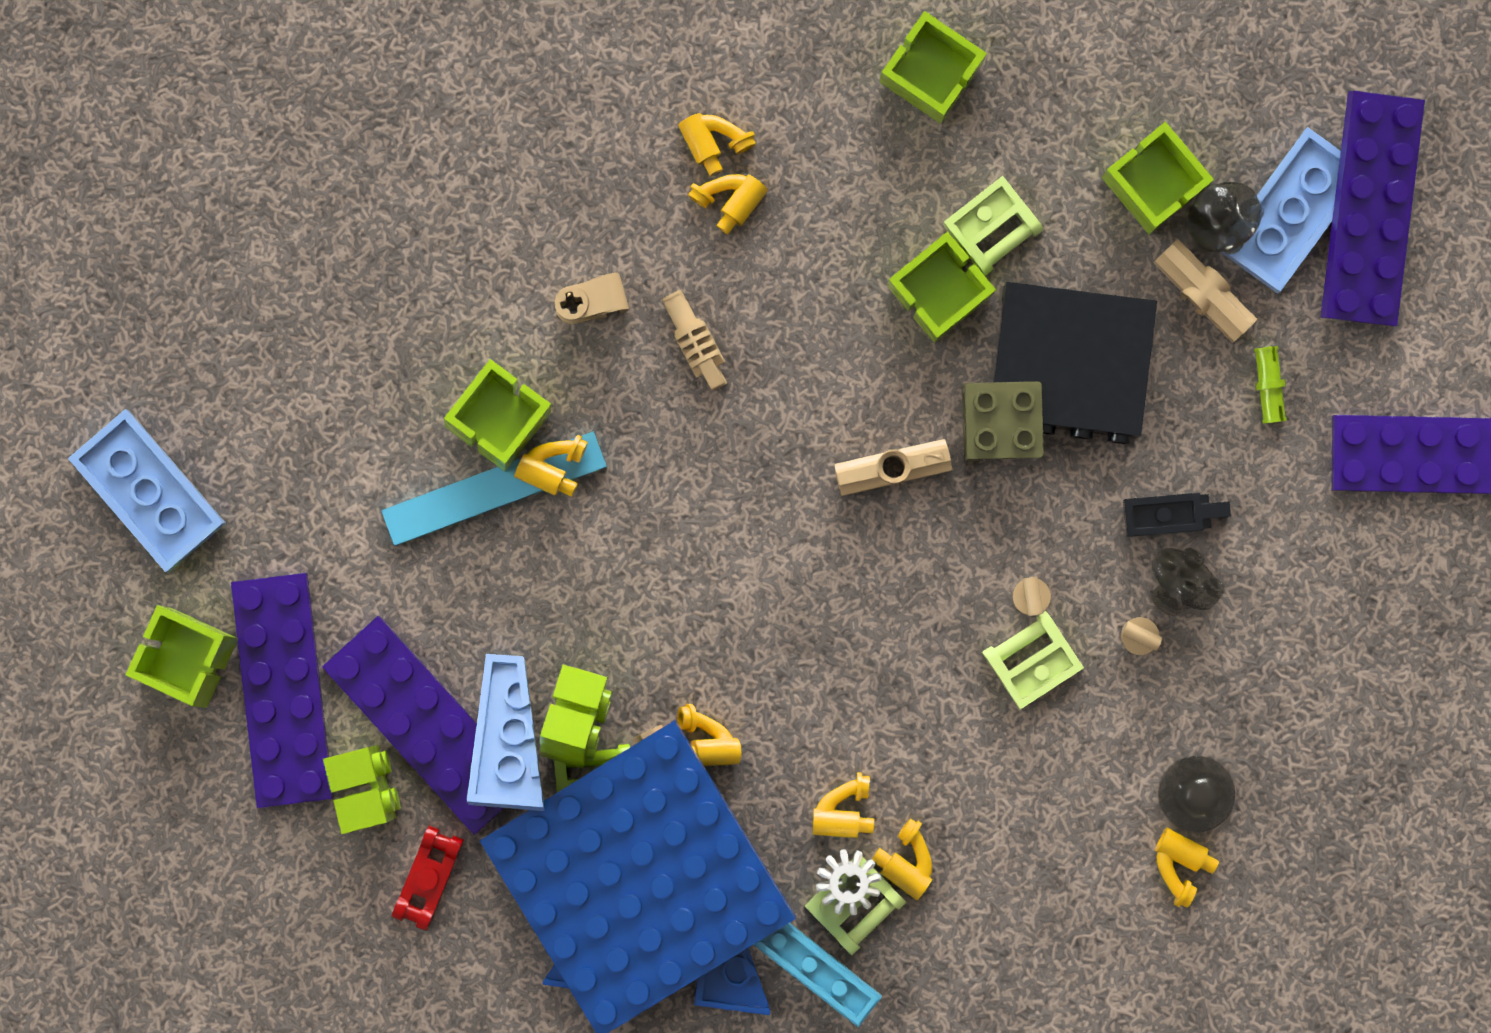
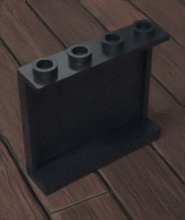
[993,282,1157,444]

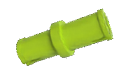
[1254,346,1287,424]

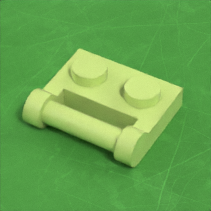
[943,176,1044,276]
[982,611,1084,710]
[805,856,907,956]

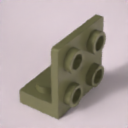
[962,381,1044,462]

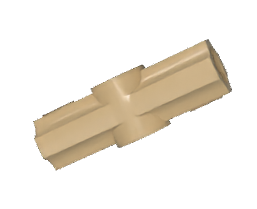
[1153,239,1257,343]
[834,439,952,496]

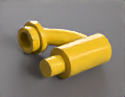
[678,113,756,176]
[688,174,769,235]
[514,435,588,497]
[677,704,742,766]
[812,772,874,838]
[871,818,932,901]
[1155,827,1219,908]

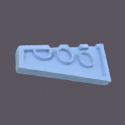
[467,654,545,811]

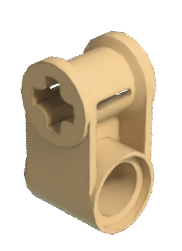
[554,273,629,324]

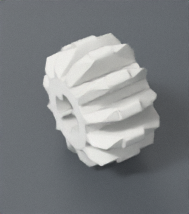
[816,849,881,915]

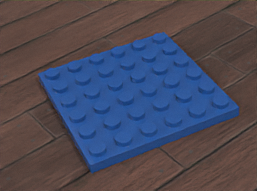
[480,720,796,1033]

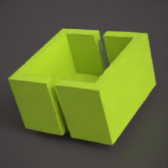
[879,11,987,124]
[1101,121,1214,235]
[887,231,996,343]
[444,359,551,472]
[125,605,238,708]
[540,664,612,768]
[323,745,401,834]

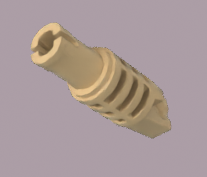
[662,290,727,390]

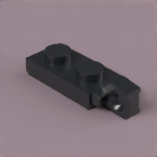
[1123,493,1231,537]

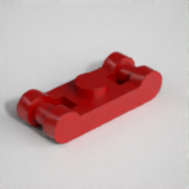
[391,825,464,931]

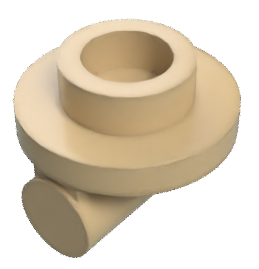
[1012,576,1051,616]
[1121,617,1162,655]

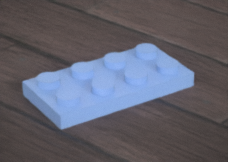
[1217,127,1341,294]
[68,409,226,573]

